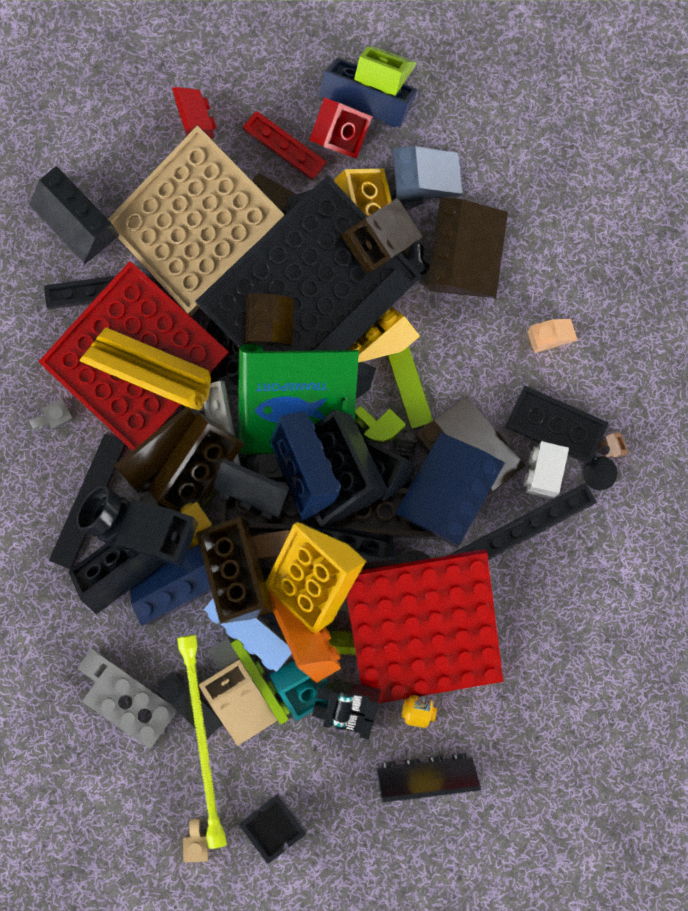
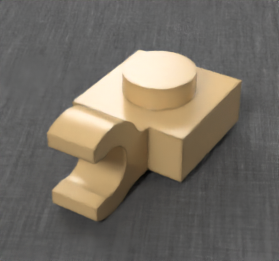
[183,818,208,862]

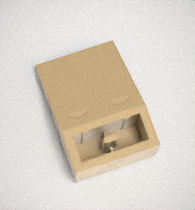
[199,659,278,746]

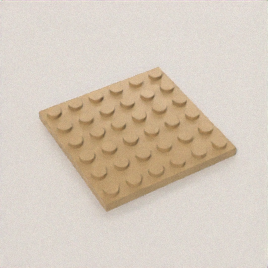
[108,125,285,316]

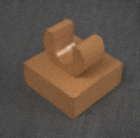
[599,432,629,458]

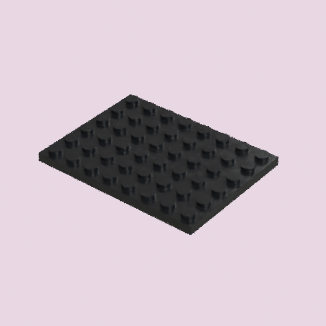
[195,175,422,351]

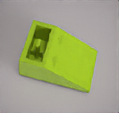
[354,46,417,96]

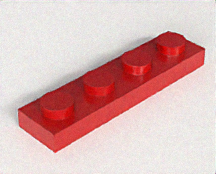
[243,111,326,181]

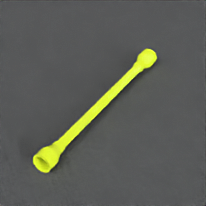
[177,634,227,849]

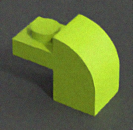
[355,405,406,444]

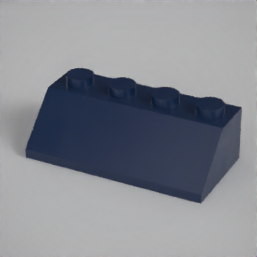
[318,58,418,128]
[269,411,340,520]
[130,545,211,626]

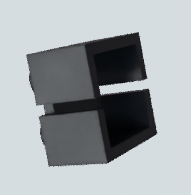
[239,792,307,864]

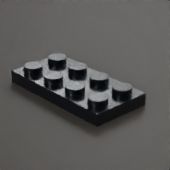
[505,385,609,465]

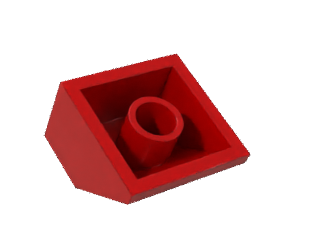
[172,87,217,139]
[309,97,372,159]

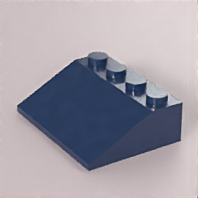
[395,433,505,548]

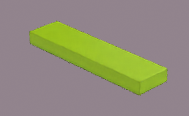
[387,346,433,430]

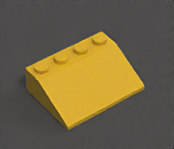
[266,522,366,634]

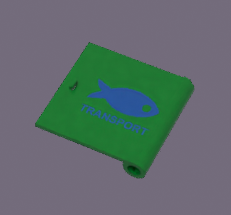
[238,343,359,456]

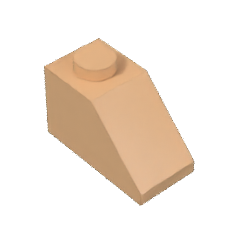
[527,319,577,353]

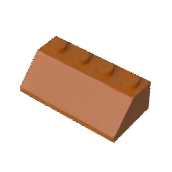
[267,589,341,682]

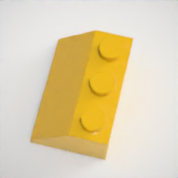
[334,168,392,217]

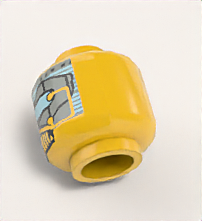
[401,695,437,728]

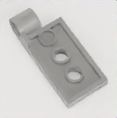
[77,648,177,749]

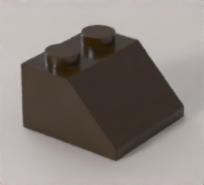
[245,293,293,345]

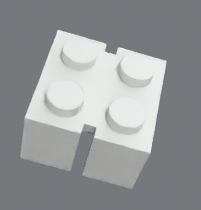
[523,441,569,499]

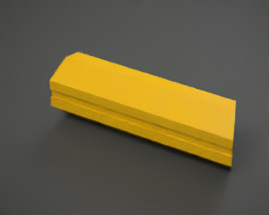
[79,327,211,410]

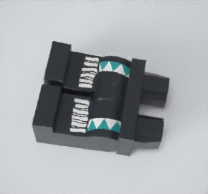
[312,678,381,740]

